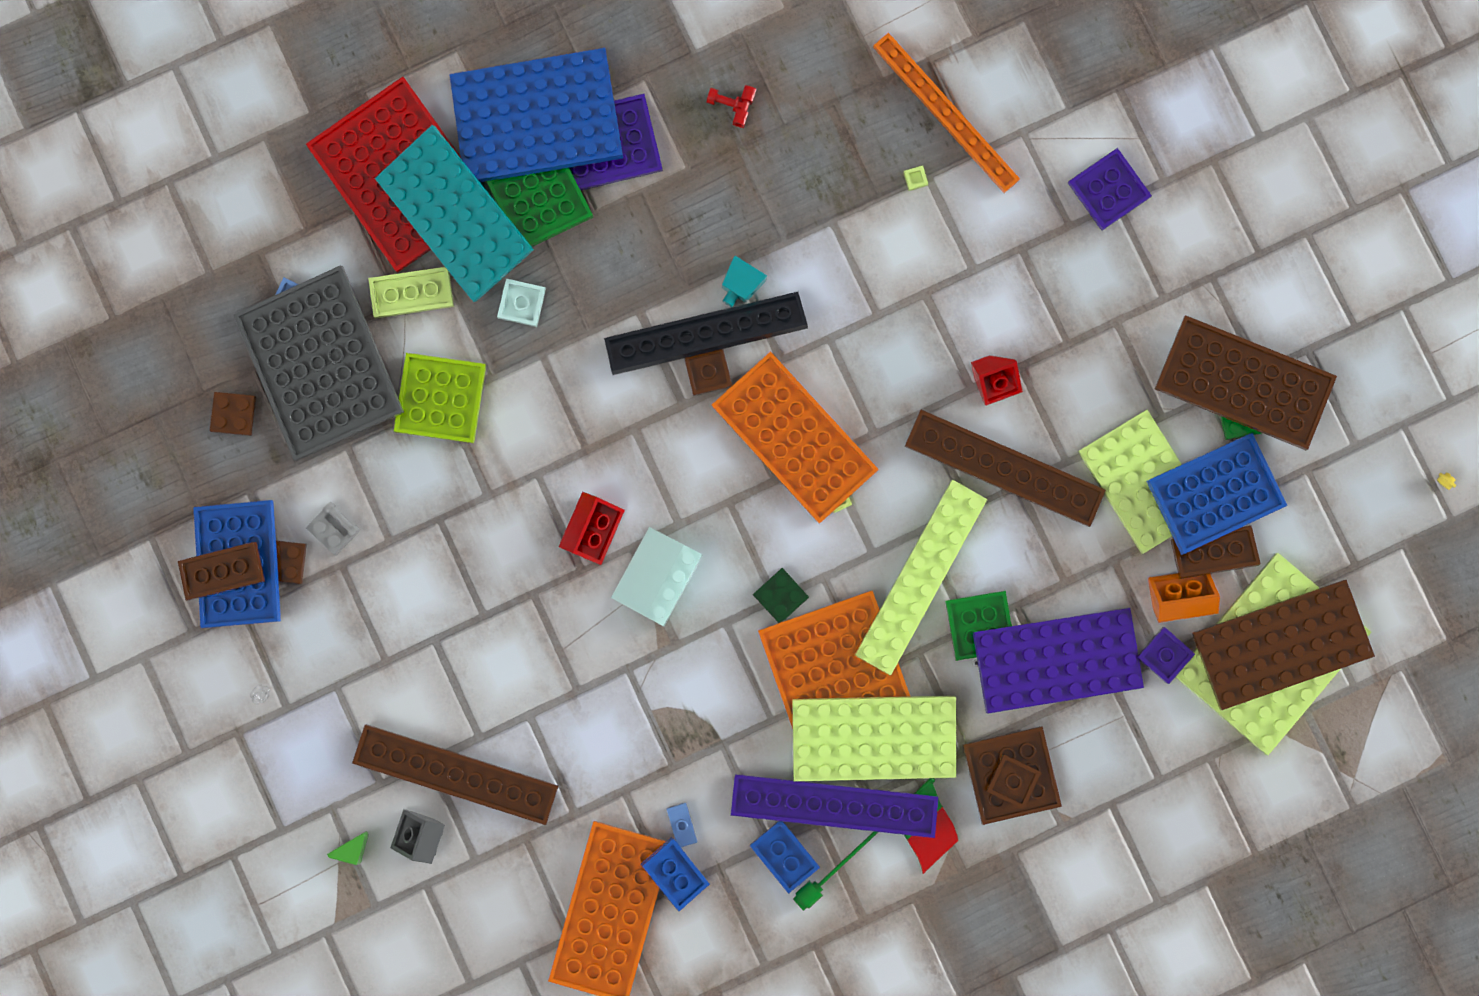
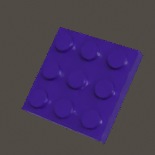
[1068,148,1152,231]

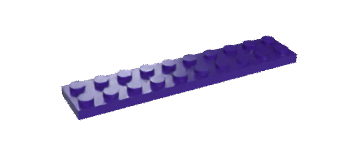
[730,774,938,838]

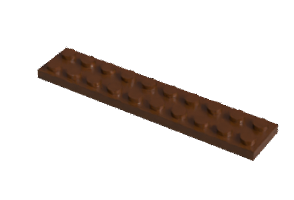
[904,410,1106,527]
[352,724,559,825]

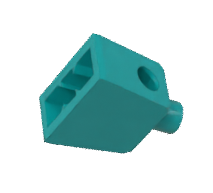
[722,256,767,307]

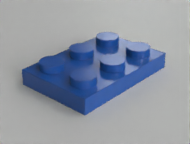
[750,821,820,894]
[640,837,710,911]

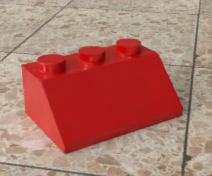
[559,491,625,565]

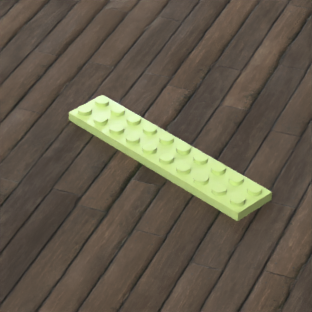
[855,480,987,675]

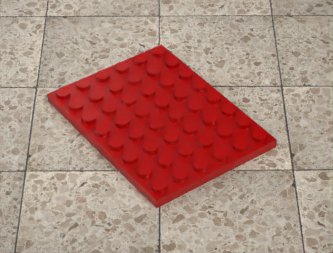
[306,76,461,273]

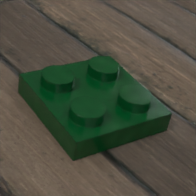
[752,568,809,623]

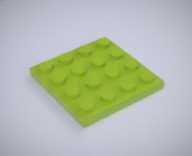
[394,353,486,444]

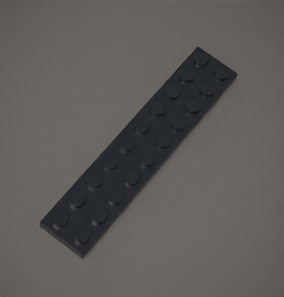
[604,292,808,375]

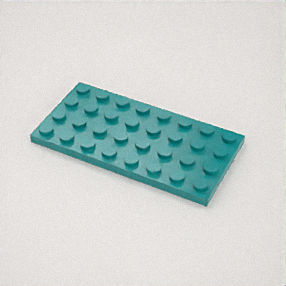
[375,125,534,302]

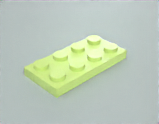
[368,267,454,319]

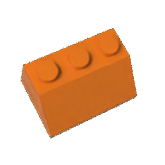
[1148,573,1220,623]

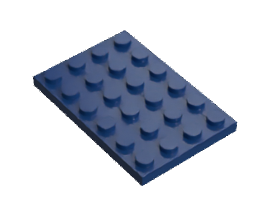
[1146,433,1288,555]
[193,500,281,628]

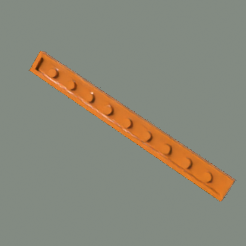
[873,32,1020,194]

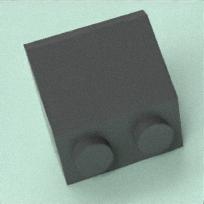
[390,809,445,864]

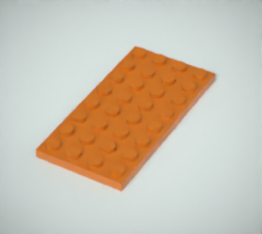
[711,351,879,524]
[548,821,666,996]

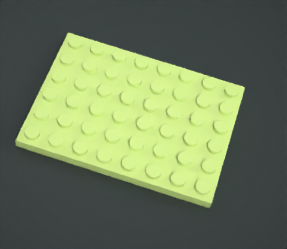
[1176,553,1371,755]

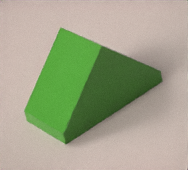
[327,831,369,865]

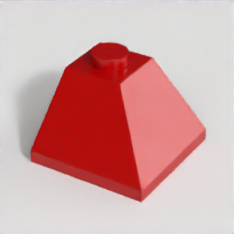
[971,355,1023,406]

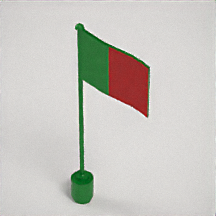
[793,778,959,911]

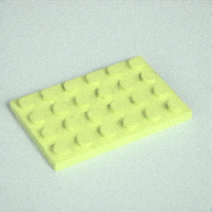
[1078,410,1182,554]

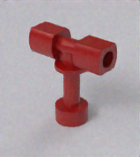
[706,85,756,128]

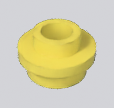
[1437,472,1456,490]

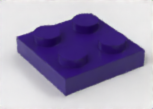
[1138,627,1195,684]

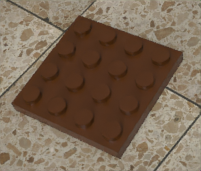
[962,726,1062,825]

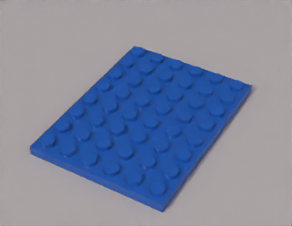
[449,48,623,183]

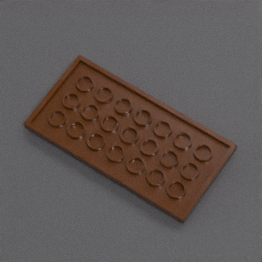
[1154,315,1337,451]
[1192,579,1375,710]

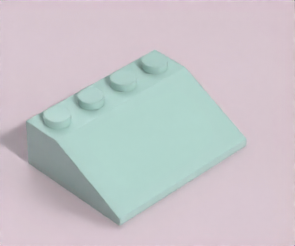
[611,527,702,626]

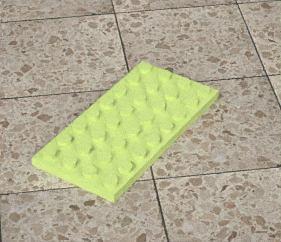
[792,696,956,781]

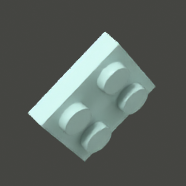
[497,279,546,327]

